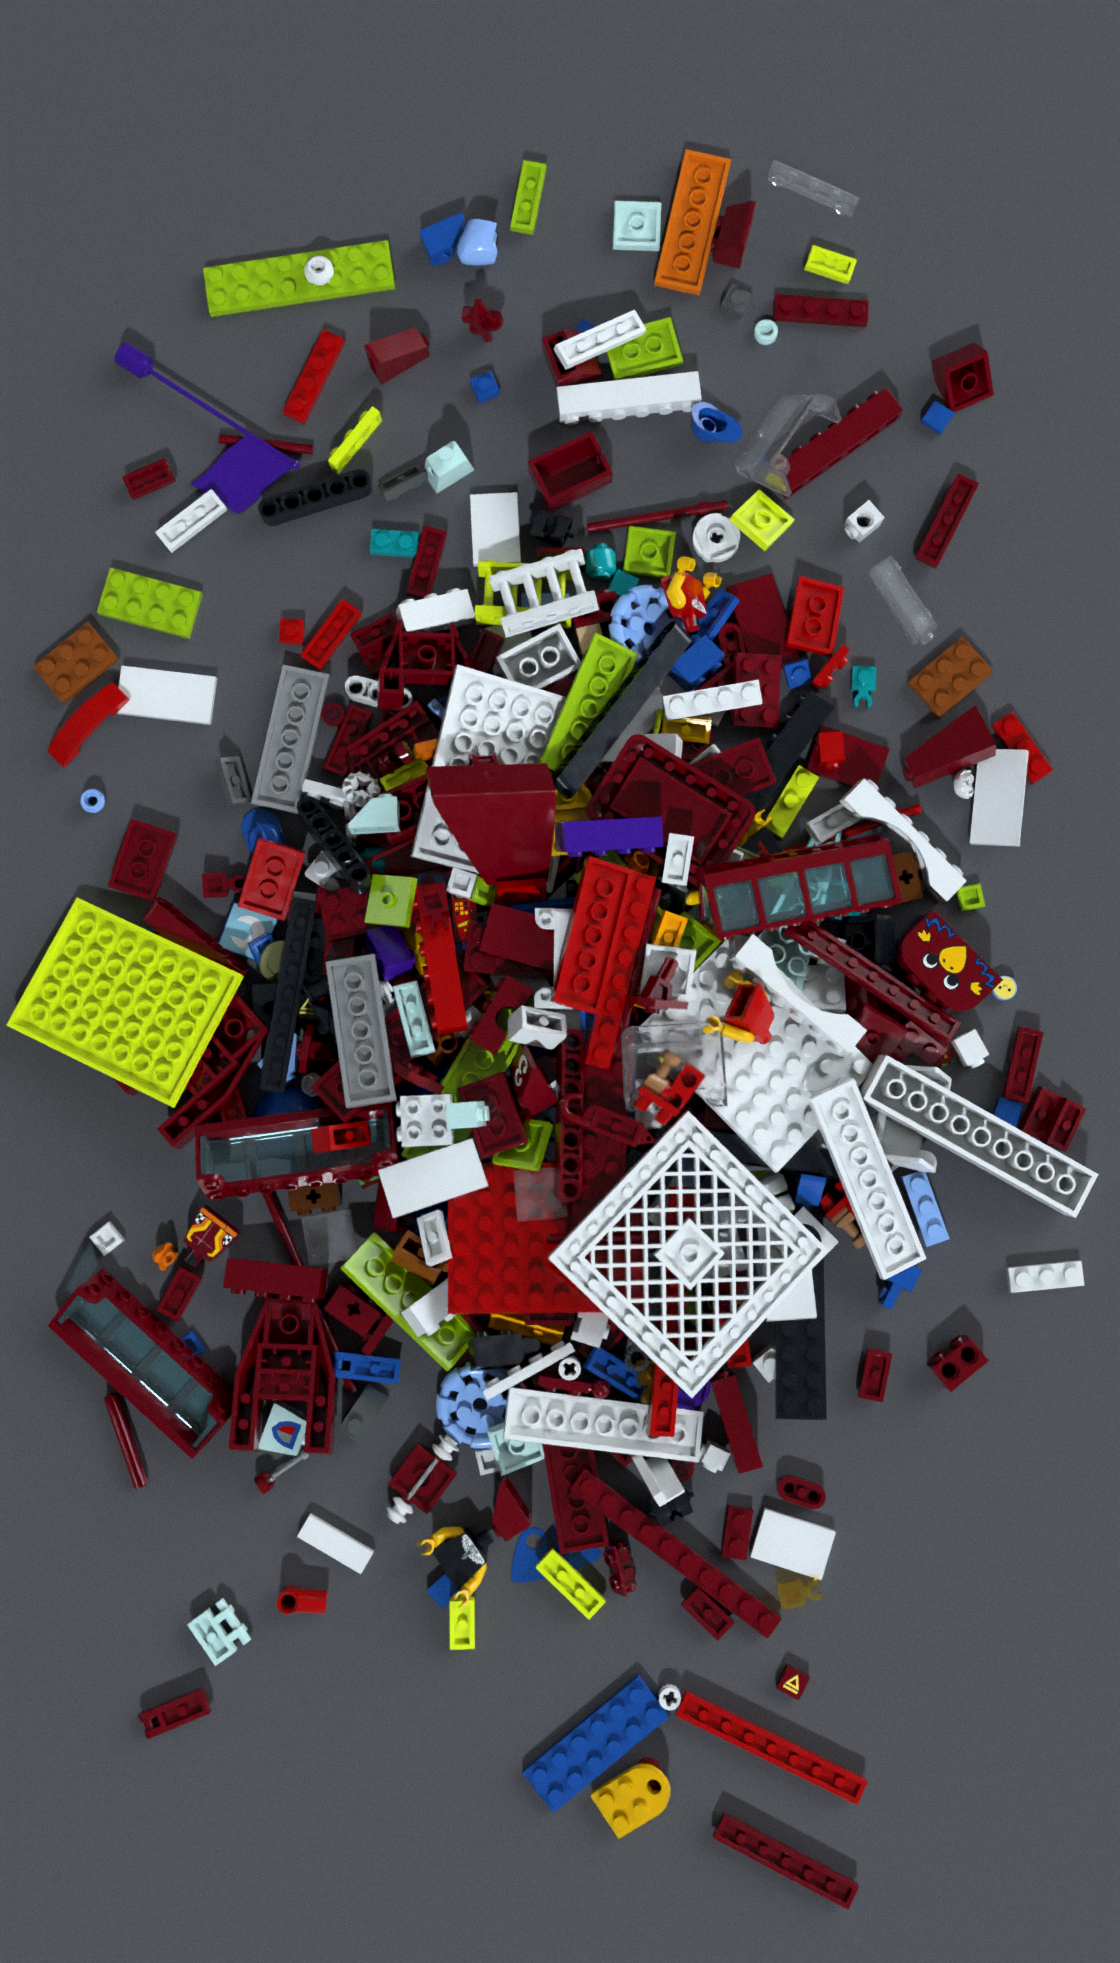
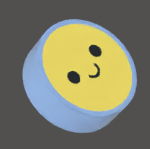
[991,976,1017,1000]

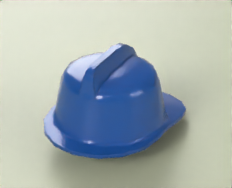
[690,402,743,443]
[241,808,287,856]

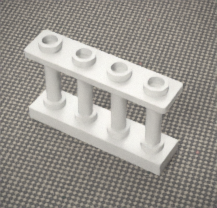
[489,549,599,638]

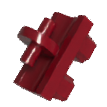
[461,299,504,342]

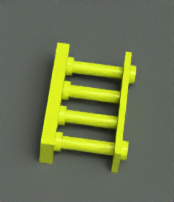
[475,560,573,628]

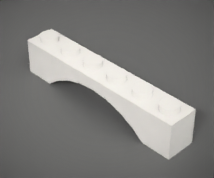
[839,778,966,902]
[729,934,867,1056]

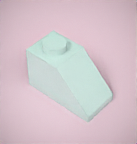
[348,794,401,835]

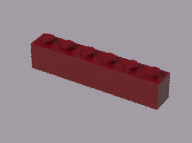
[769,388,903,500]

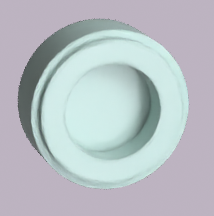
[754,319,778,345]

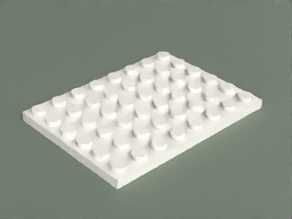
[411,665,574,893]
[635,934,873,1173]

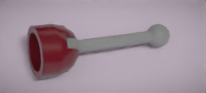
[254,1450,310,1494]

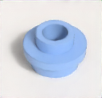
[80,789,105,813]

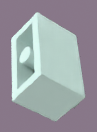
[445,1101,490,1129]

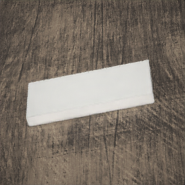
[117,666,217,725]
[970,749,1029,847]
[378,1138,488,1218]
[757,1222,817,1322]

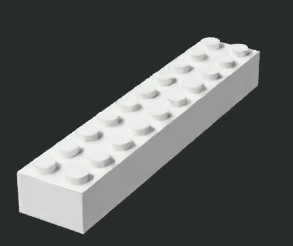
[859,1055,1098,1218]

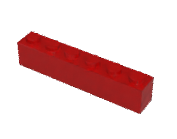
[413,882,468,1035]

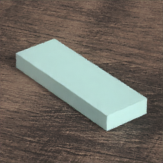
[393,980,436,1058]

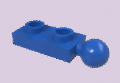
[687,588,739,650]

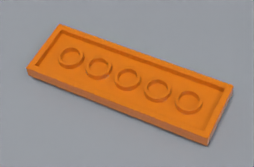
[654,149,731,296]

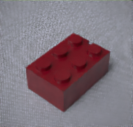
[527,431,613,511]

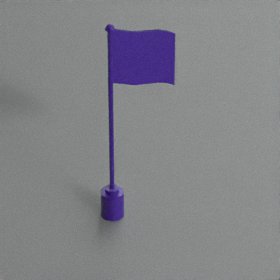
[114,342,300,514]

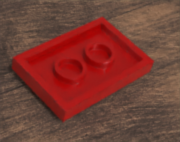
[785,576,845,657]
[238,837,306,921]

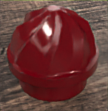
[376,751,401,776]

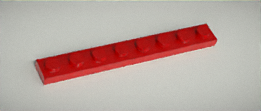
[583,871,656,1070]
[675,1690,868,1805]

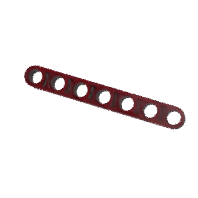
[554,1029,585,1203]

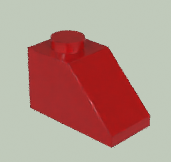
[310,1121,371,1153]

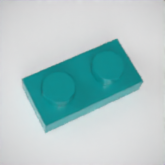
[370,529,420,558]

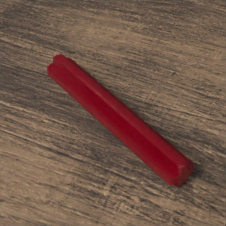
[104,1393,148,1489]

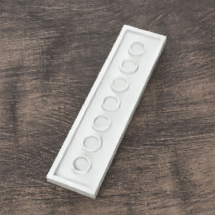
[808,1078,926,1280]
[503,1388,704,1462]

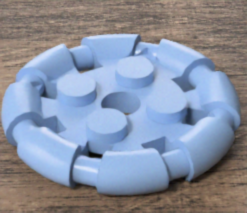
[609,585,689,668]
[436,1362,516,1449]

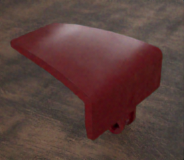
[425,752,556,886]

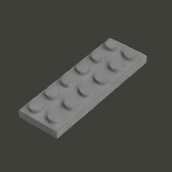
[251,665,330,814]
[326,954,397,1109]

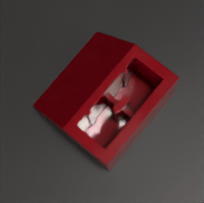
[542,330,602,388]

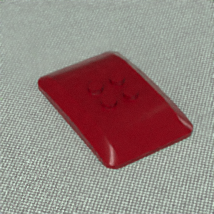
[586,734,755,887]

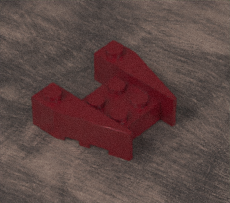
[377,620,471,709]

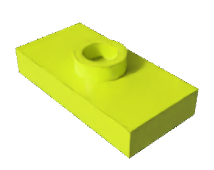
[804,245,857,284]

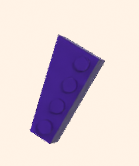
[554,817,663,857]

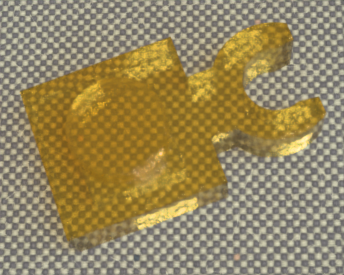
[776,1578,822,1610]

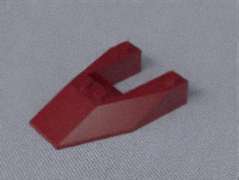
[113,994,269,1150]
[228,1298,335,1455]

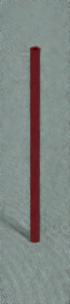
[262,1193,358,1394]

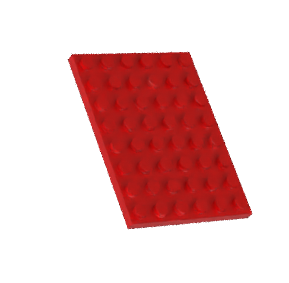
[448,1162,649,1314]

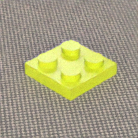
[729,489,794,551]

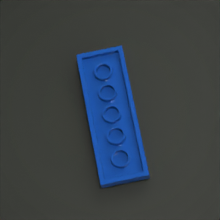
[522,1674,670,1813]

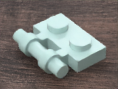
[187,1598,251,1666]

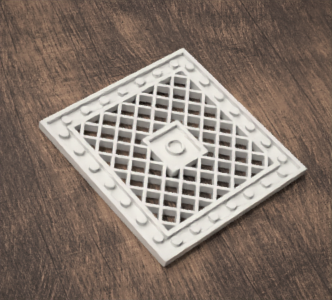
[547,1111,828,1398]

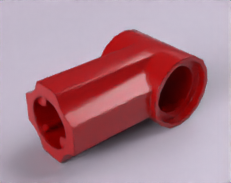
[277,1585,328,1614]

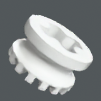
[658,1684,681,1710]

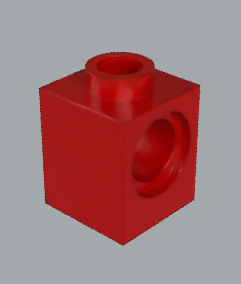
[815,731,845,769]

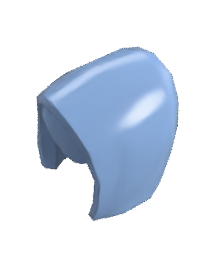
[457,219,497,266]

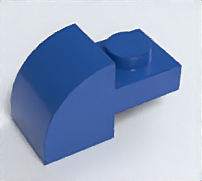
[878,1266,922,1310]

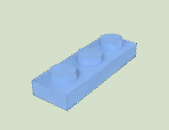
[900,1171,950,1247]

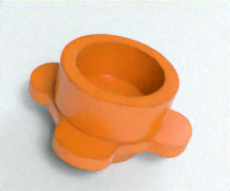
[624,851,650,873]
[152,1242,178,1271]

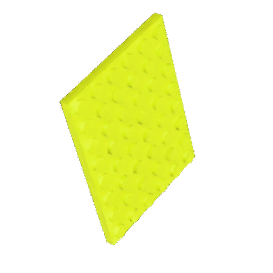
[6,898,244,1108]

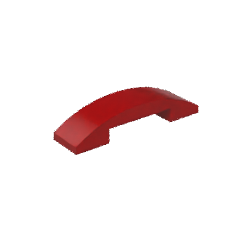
[47,683,130,768]

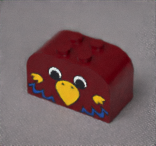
[895,909,1003,1014]

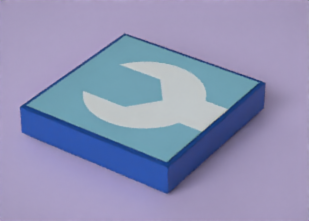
[218,902,279,961]

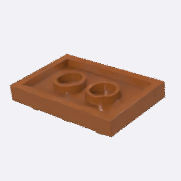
[32,622,120,705]
[907,636,994,719]

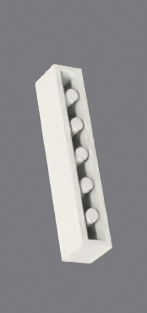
[557,371,702,425]

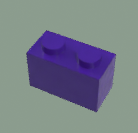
[365,925,415,982]

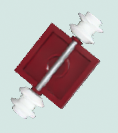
[386,1434,459,1524]

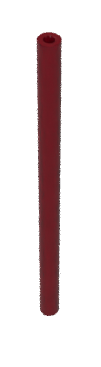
[612,888,662,1058]

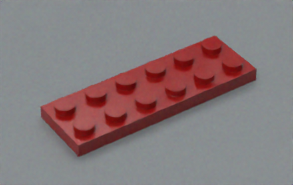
[550,856,634,1015]

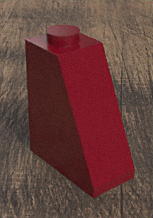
[364,327,430,385]

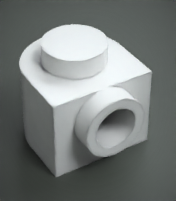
[700,1439,731,1473]

